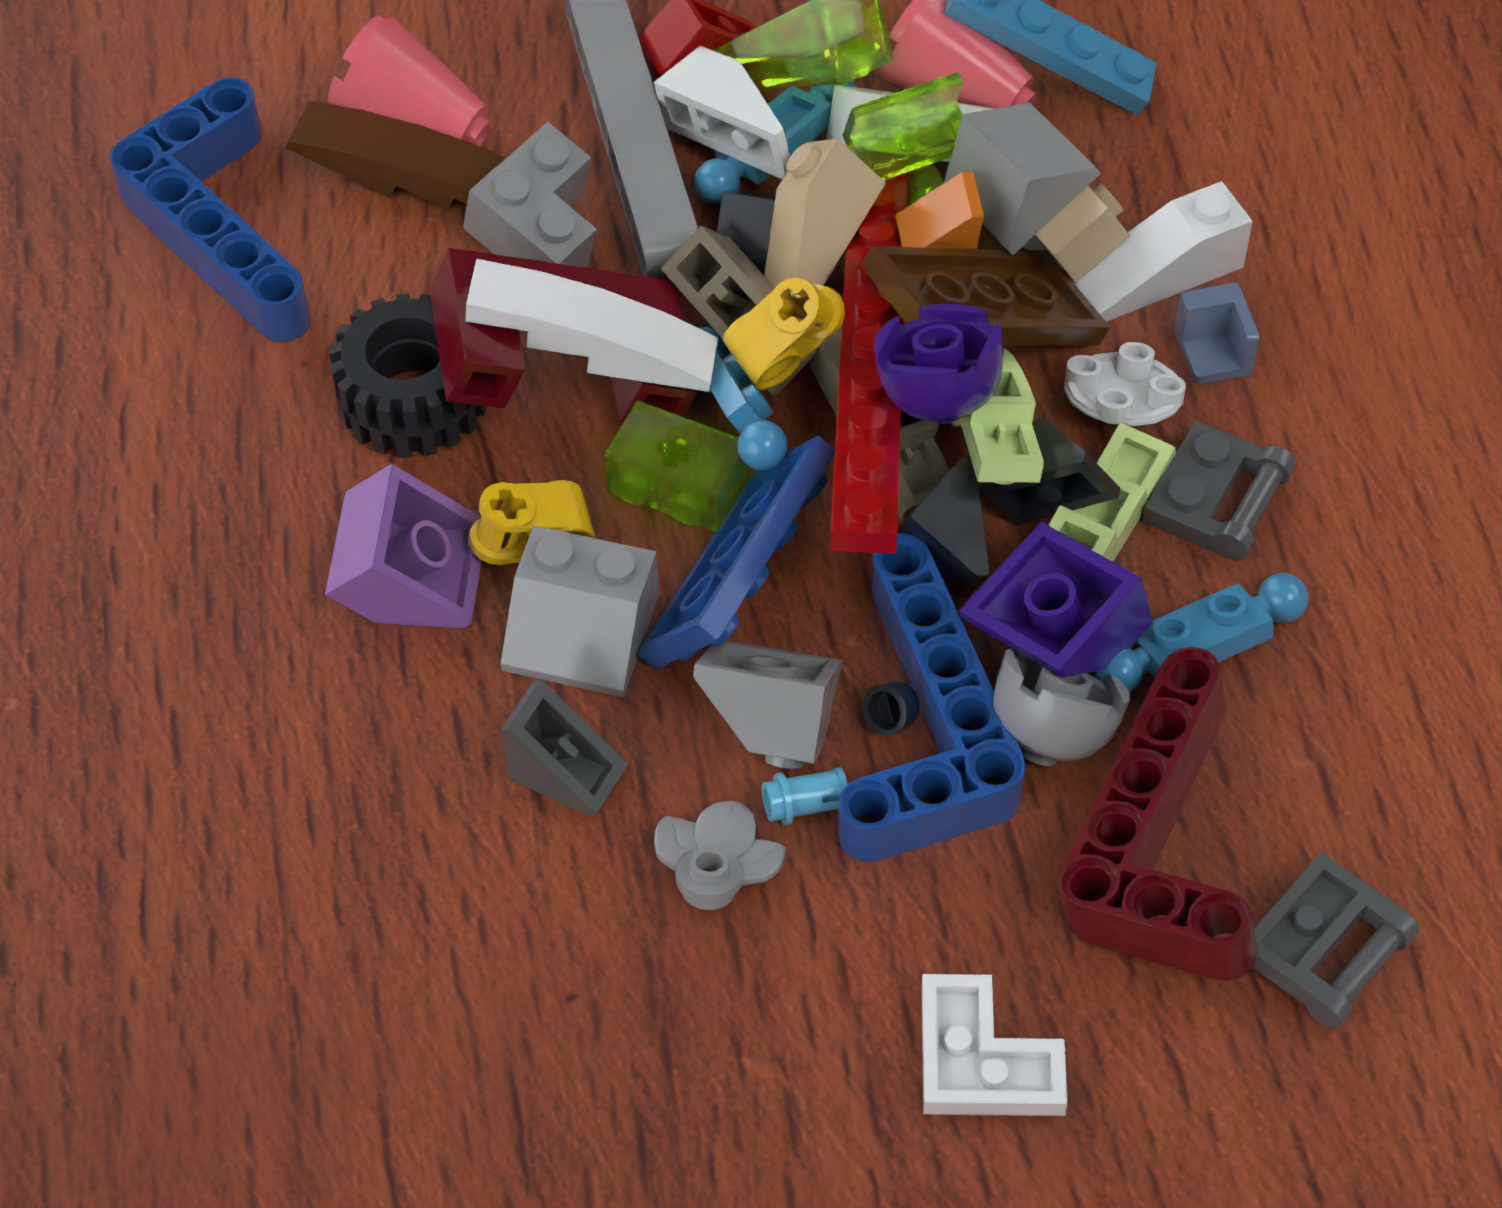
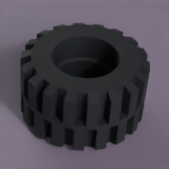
[329,293,487,458]

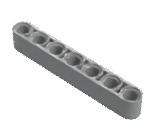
[564,0,698,278]

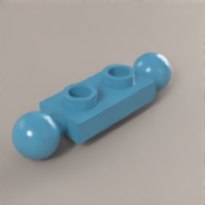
[694,65,855,205]
[699,327,788,470]
[1092,573,1309,694]

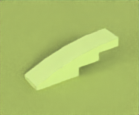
[1049,423,1176,562]

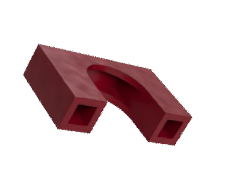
[430,248,698,430]

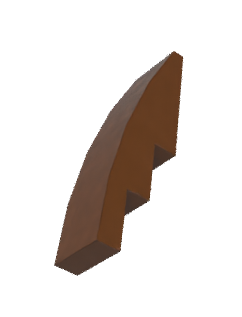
[285,101,506,211]

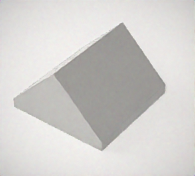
[944,102,1101,255]

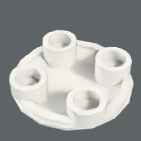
[1064,342,1186,426]

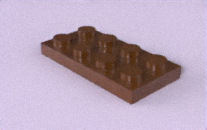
[861,246,1111,347]

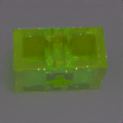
[604,400,750,531]

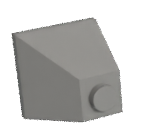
[693,640,842,769]

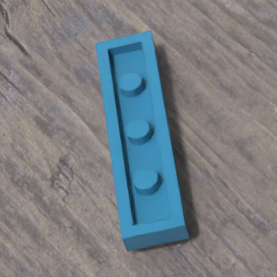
[944,0,1156,115]

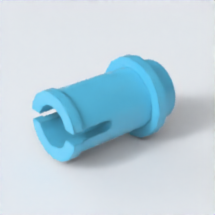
[762,767,847,826]

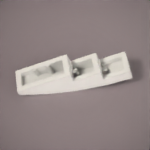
[465,259,718,392]

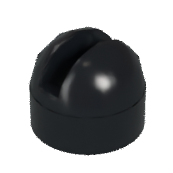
[862,681,920,736]

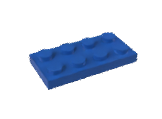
[636,436,835,670]

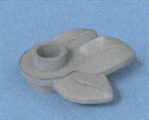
[654,801,786,910]

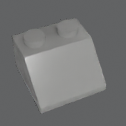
[500,526,659,698]

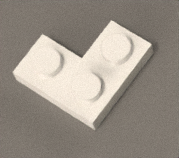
[921,974,1067,1116]

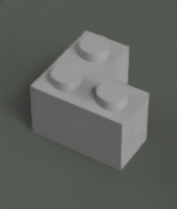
[463,122,597,267]

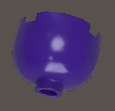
[874,304,1004,424]

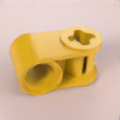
[723,277,845,390]
[468,480,596,565]

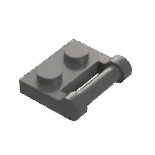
[1142,420,1297,560]
[1253,852,1420,1030]

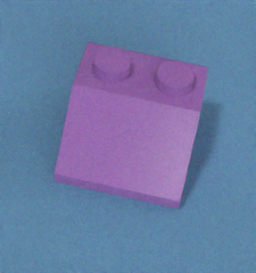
[325,464,482,628]

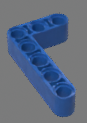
[110,77,311,343]
[838,533,1025,862]

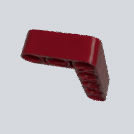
[1059,647,1258,981]

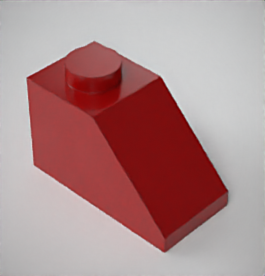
[638,0,775,78]

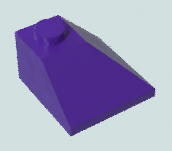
[959,521,1153,678]

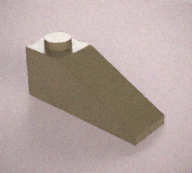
[661,225,817,396]

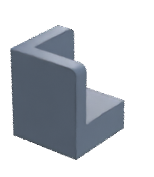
[1174,282,1259,384]

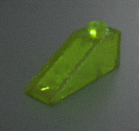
[712,0,893,88]

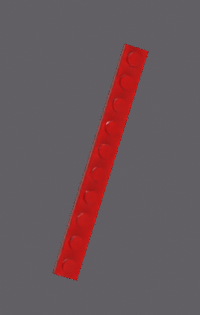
[830,153,908,554]

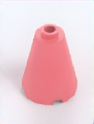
[874,0,1037,108]
[327,14,492,147]

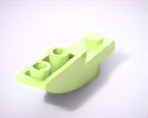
[951,348,1044,485]

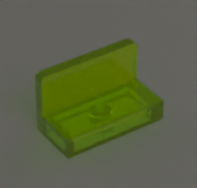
[842,72,964,180]

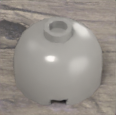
[993,648,1129,766]

